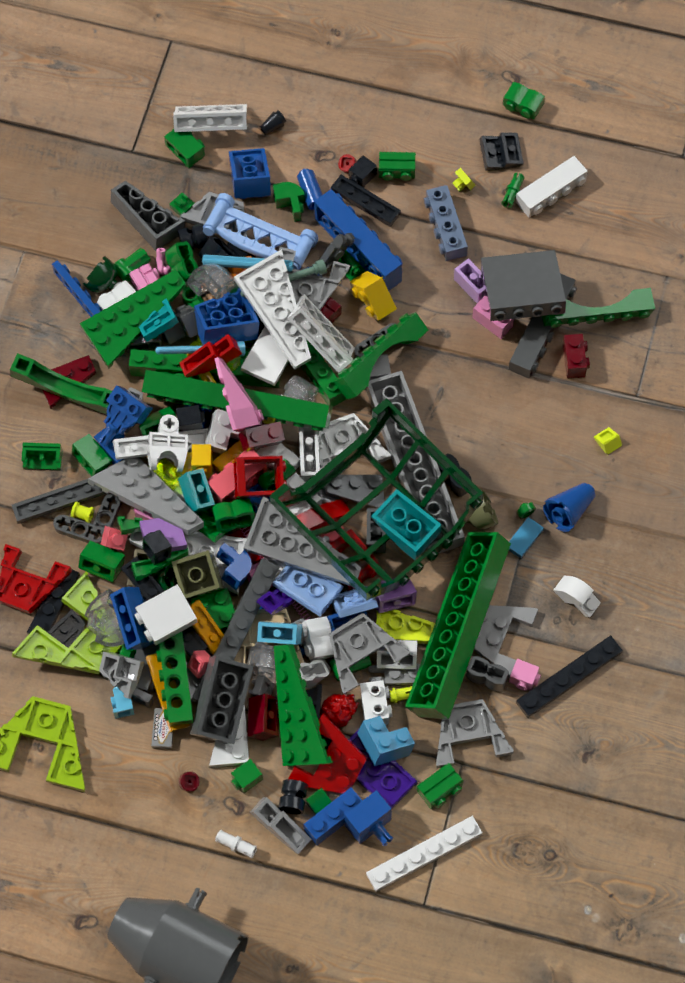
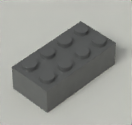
[190,656,253,744]

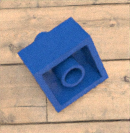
[344,790,393,846]

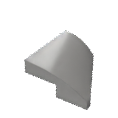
[99,652,144,699]

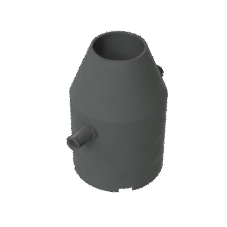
[107,888,249,983]

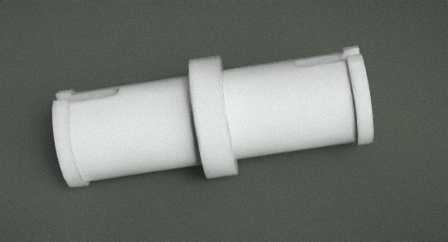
[215,830,257,858]

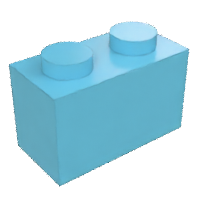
[257,621,302,645]

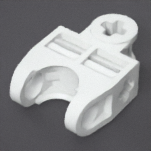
[147,415,188,472]

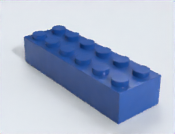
[314,189,403,291]

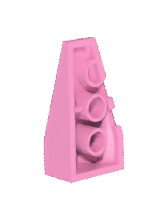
[215,357,264,432]

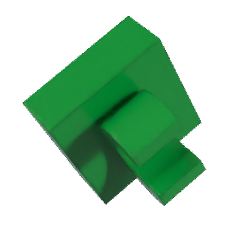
[169,192,195,216]

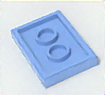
[272,565,343,617]
[331,586,378,618]

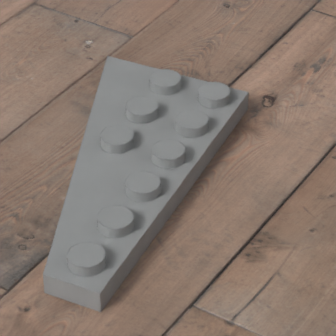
[88,457,204,535]
[243,496,361,587]

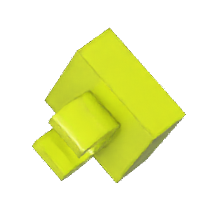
[452,168,476,192]

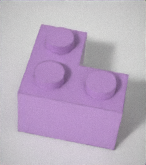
[454,258,487,303]

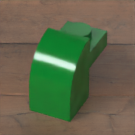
[273,182,305,222]

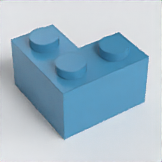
[357,716,415,766]

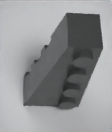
[111,181,185,251]

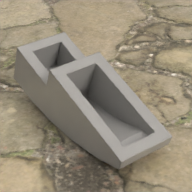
[250,797,311,854]

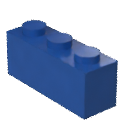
[110,587,154,650]
[304,787,362,846]

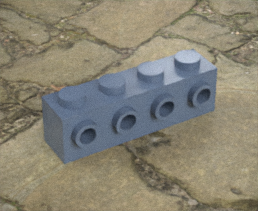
[424,185,468,261]

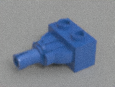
[97,385,153,447]

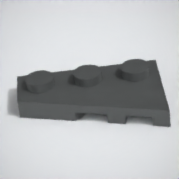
[325,475,385,508]

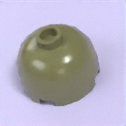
[465,490,498,529]

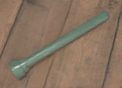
[241,259,327,297]

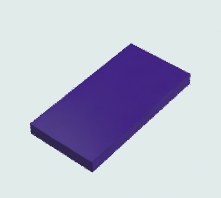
[348,728,418,809]

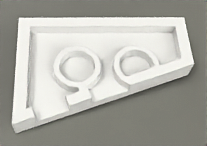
[209,705,249,768]

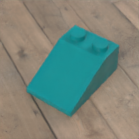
[371,489,442,561]

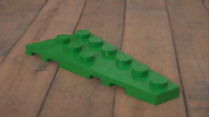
[80,269,186,369]
[274,644,332,766]

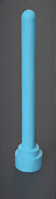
[155,341,245,356]

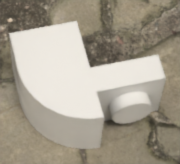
[553,575,601,617]

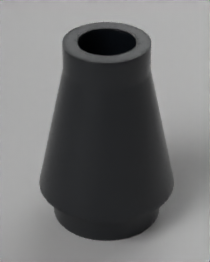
[259,110,287,135]

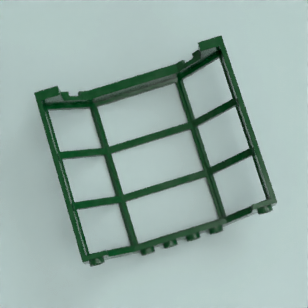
[270,398,483,601]

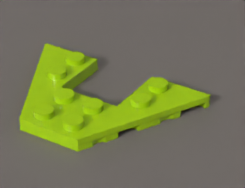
[12,572,123,674]
[0,696,85,792]

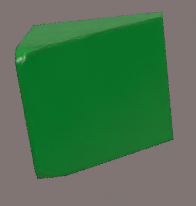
[306,788,332,815]

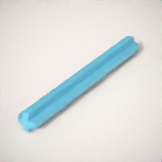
[202,255,293,271]

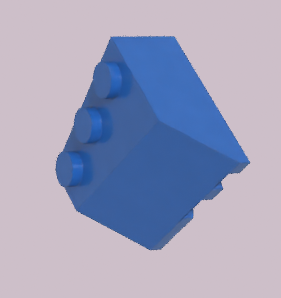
[194,288,259,345]

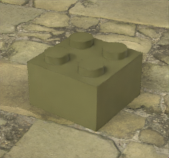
[172,550,224,600]

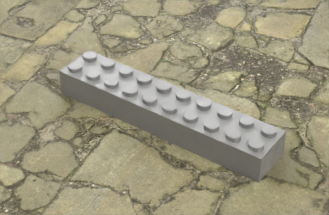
[366,371,465,553]

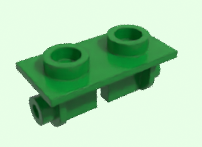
[338,250,365,281]

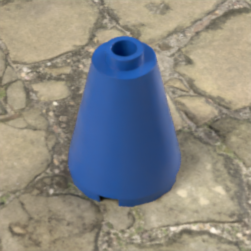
[543,483,595,532]

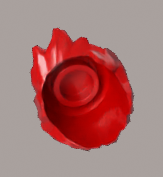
[320,694,359,728]

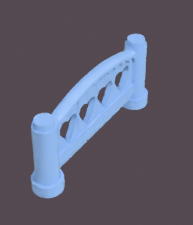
[203,193,319,270]

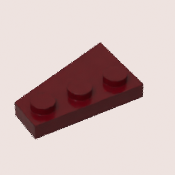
[42,355,96,409]

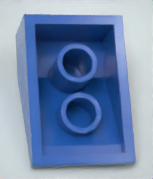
[229,148,271,199]

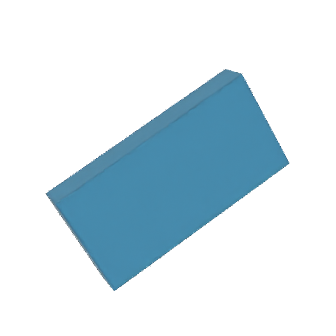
[509,517,544,558]

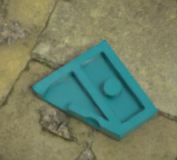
[139,298,179,342]

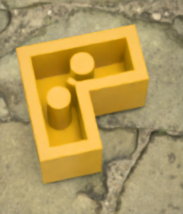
[349,271,397,320]
[174,444,214,481]

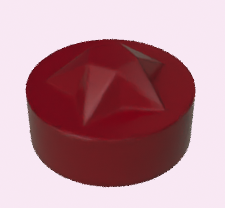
[179,772,200,792]

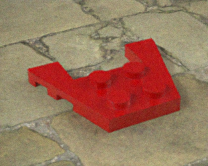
[0,544,72,614]
[288,713,367,794]

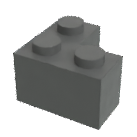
[161,305,198,344]

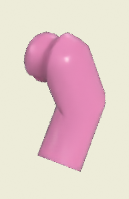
[156,248,171,276]

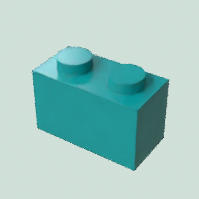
[178,468,215,514]

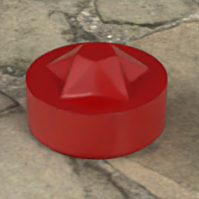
[338,154,357,173]

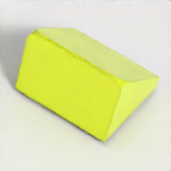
[594,427,622,455]

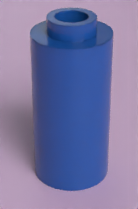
[297,169,323,210]

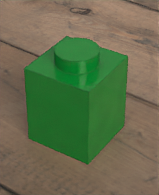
[231,759,263,794]

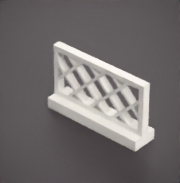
[173,104,247,132]
[287,294,354,373]

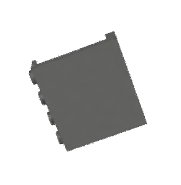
[481,250,566,321]

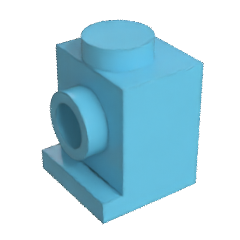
[110,687,135,719]

